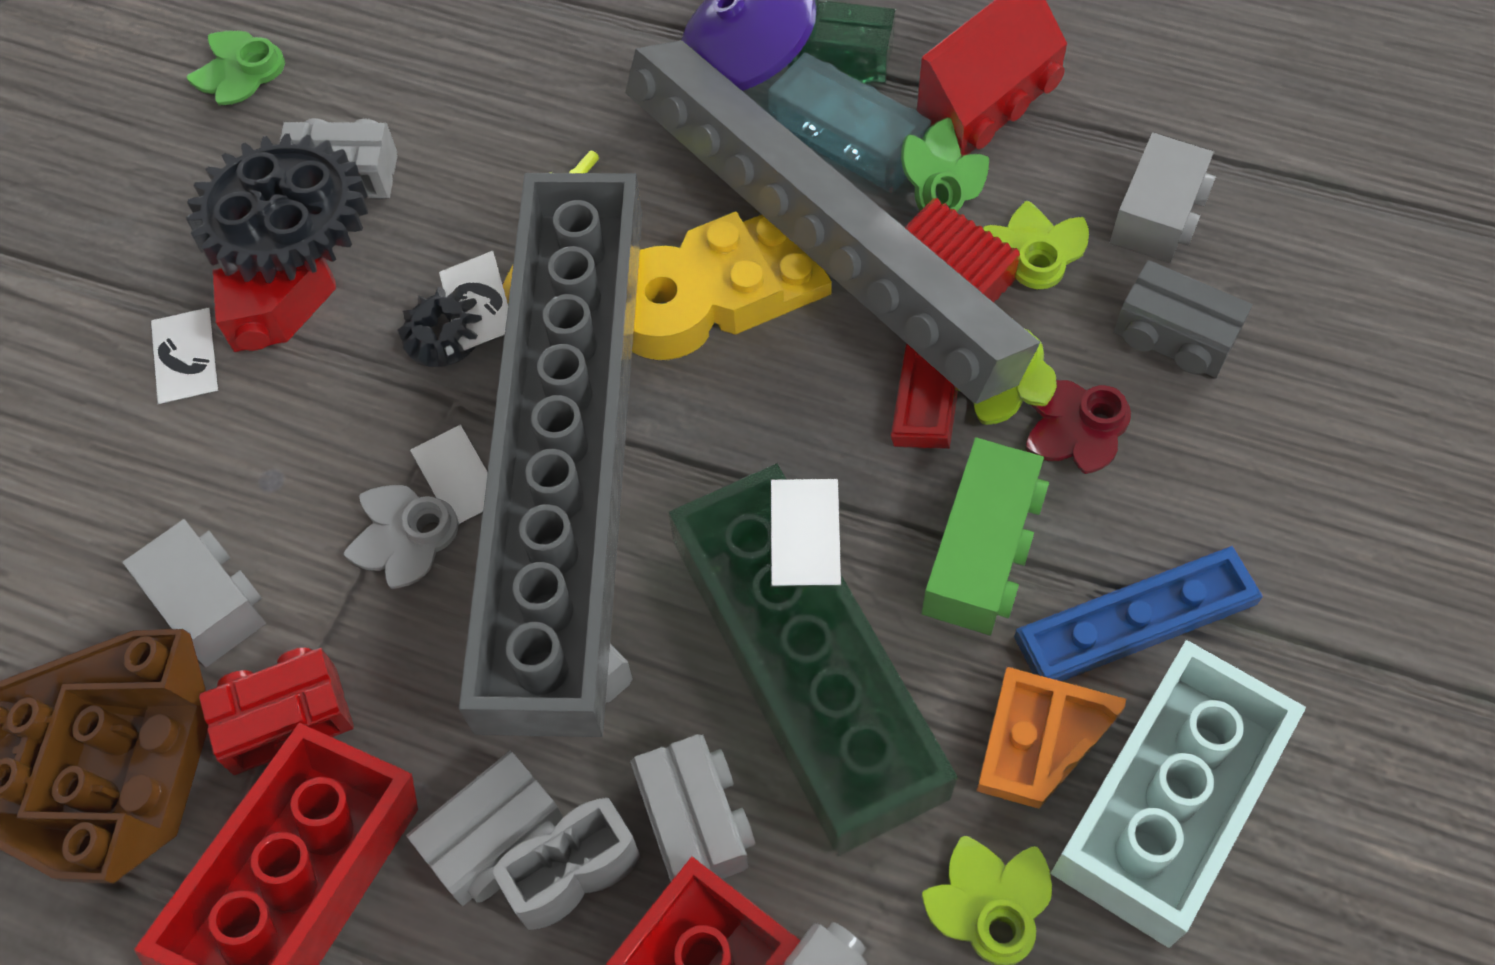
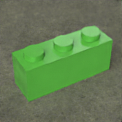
[921,437,1049,636]

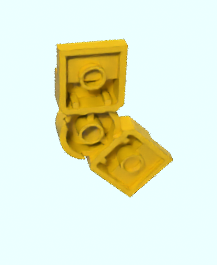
[503,211,832,360]

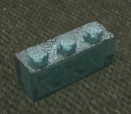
[768,52,931,194]

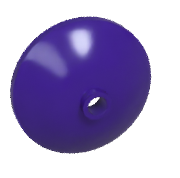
[681,0,816,91]

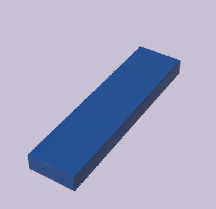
[1014,546,1263,681]

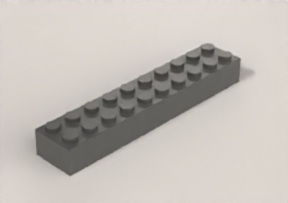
[459,173,642,737]

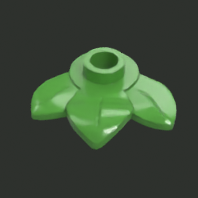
[186,31,285,105]
[901,118,989,211]

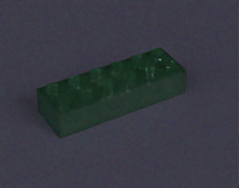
[668,463,958,857]

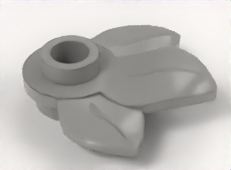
[344,485,459,589]

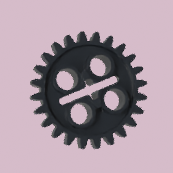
[186,133,368,283]

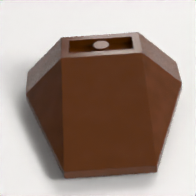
[0,629,209,884]

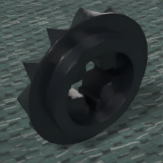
[397,286,482,367]

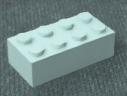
[1050,640,1306,948]

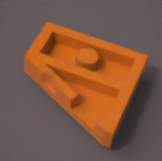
[976,667,1126,809]

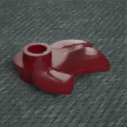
[1025,380,1131,474]

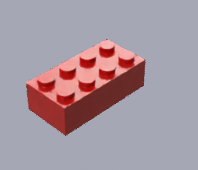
[134,723,419,965]

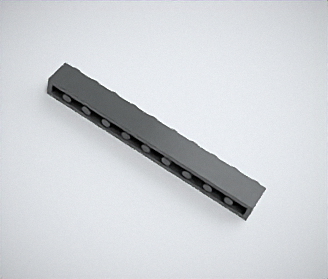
[625,40,1040,404]

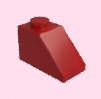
[213,257,336,352]

